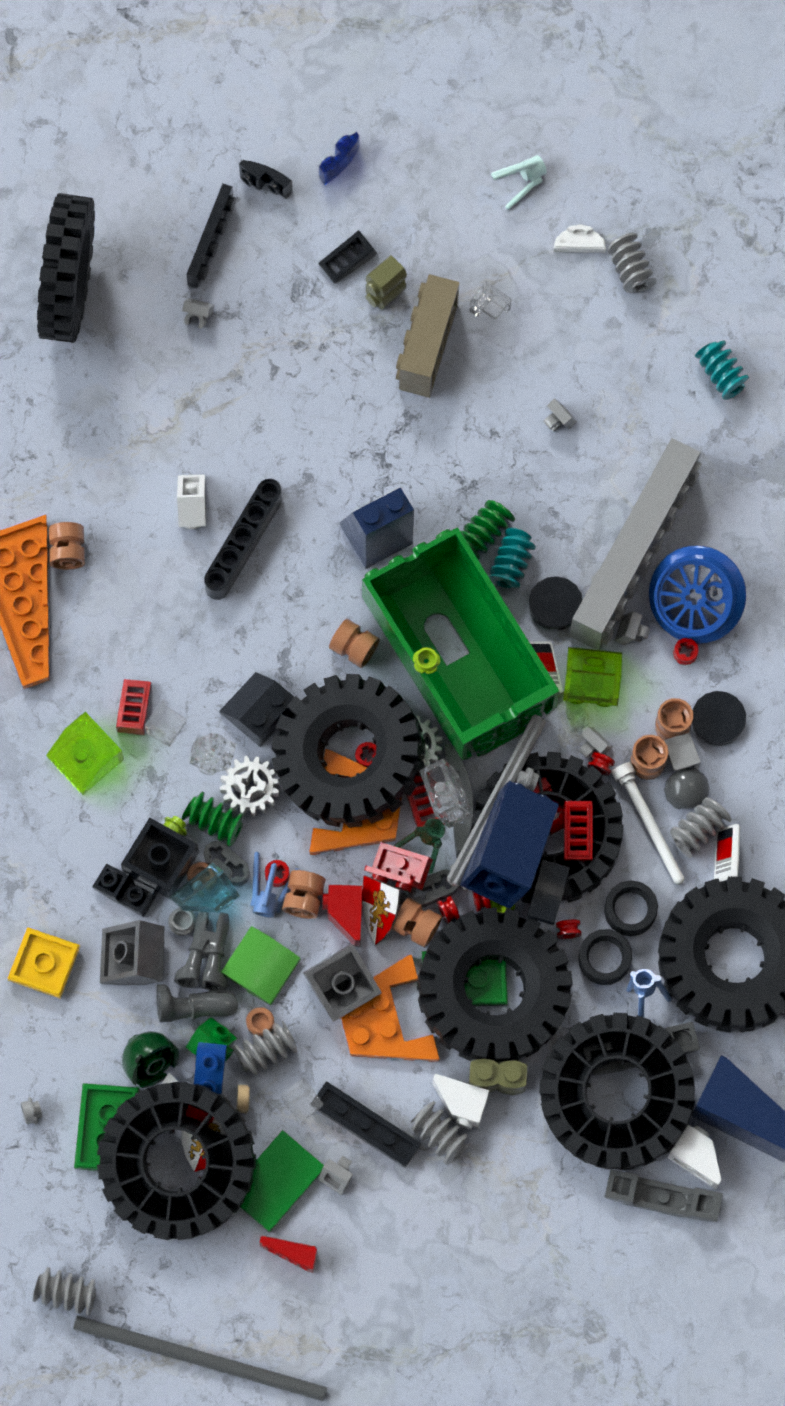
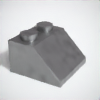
[100,920,165,985]
[303,944,382,1022]

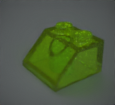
[563,647,622,707]
[46,711,124,795]

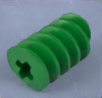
[460,500,516,559]
[182,791,243,847]

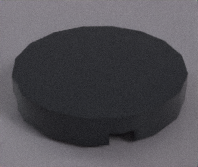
[529,576,582,630]
[692,691,746,746]

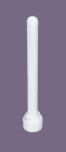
[611,762,684,885]

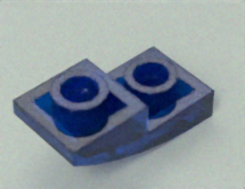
[319,132,360,185]

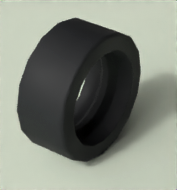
[604,880,658,937]
[578,929,632,985]

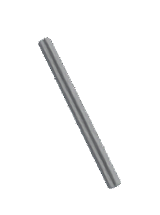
[447,715,546,887]

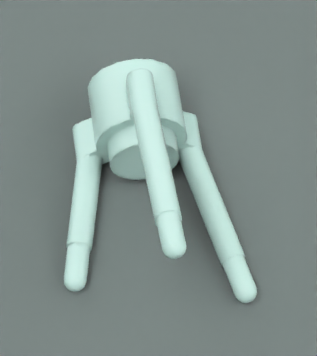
[491,155,547,210]

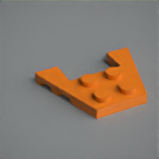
[309,749,402,855]
[341,955,439,1062]

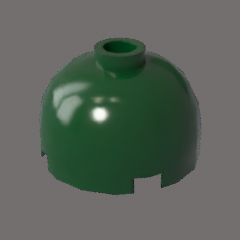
[121,1031,180,1088]

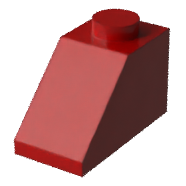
[322,885,362,947]

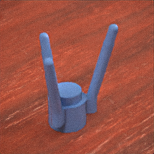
[250,852,299,918]
[626,969,672,1017]

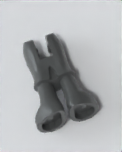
[174,909,229,991]
[156,984,238,1023]

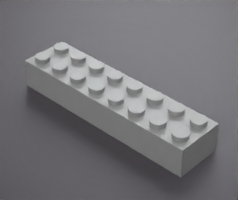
[570,438,702,651]

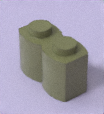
[365,255,407,310]
[469,1059,527,1095]

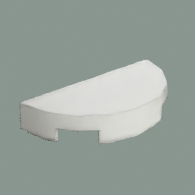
[553,225,606,253]

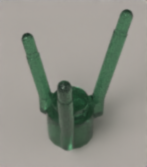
[393,818,445,873]

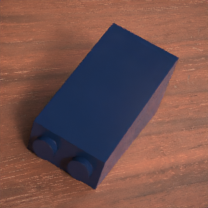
[340,487,414,568]
[460,781,559,909]
[692,1055,785,1162]

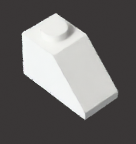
[177,474,206,529]
[433,1074,489,1130]
[668,1125,721,1190]

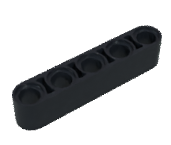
[204,478,282,600]

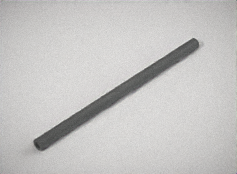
[73,1315,327,1401]

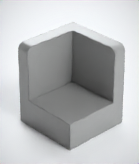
[664,732,701,771]

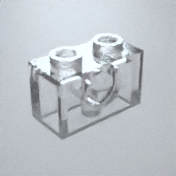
[420,758,473,828]

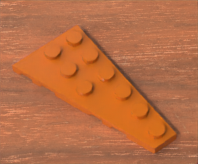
[0,515,50,689]

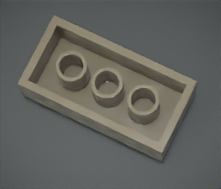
[396,274,460,398]

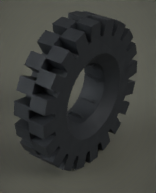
[37,193,95,343]
[271,674,426,828]
[472,751,624,904]
[658,876,785,1033]
[417,908,573,1062]
[539,1012,695,1170]
[97,1082,256,1240]

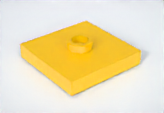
[7,927,81,999]

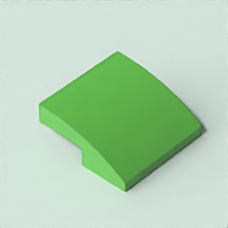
[221,926,301,1006]

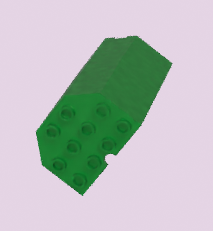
[362,527,560,760]

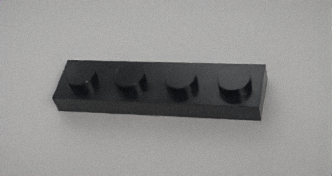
[186,183,236,288]
[311,1081,421,1169]

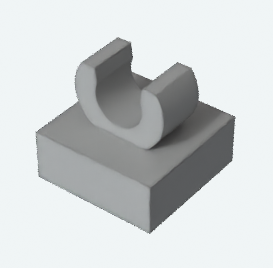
[182,298,215,328]
[543,398,577,431]
[615,611,650,645]
[578,726,613,759]
[318,1156,353,1195]

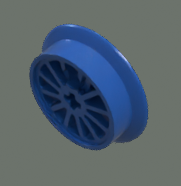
[649,545,746,644]

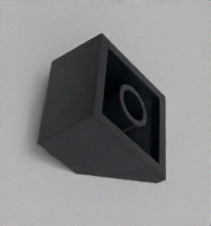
[219,672,294,747]

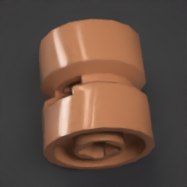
[49,522,85,570]
[329,618,380,668]
[655,698,693,740]
[630,735,669,780]
[282,870,326,919]
[392,897,443,948]

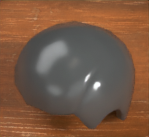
[664,768,710,809]

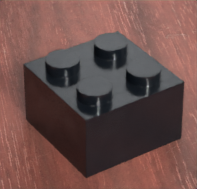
[121,817,199,899]

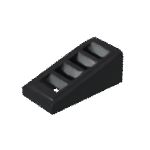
[318,230,378,284]

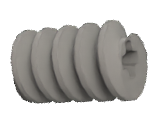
[608,232,657,293]
[670,797,732,858]
[233,1021,297,1075]
[410,1101,471,1165]
[33,1267,96,1316]

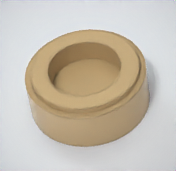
[236,1085,249,1114]

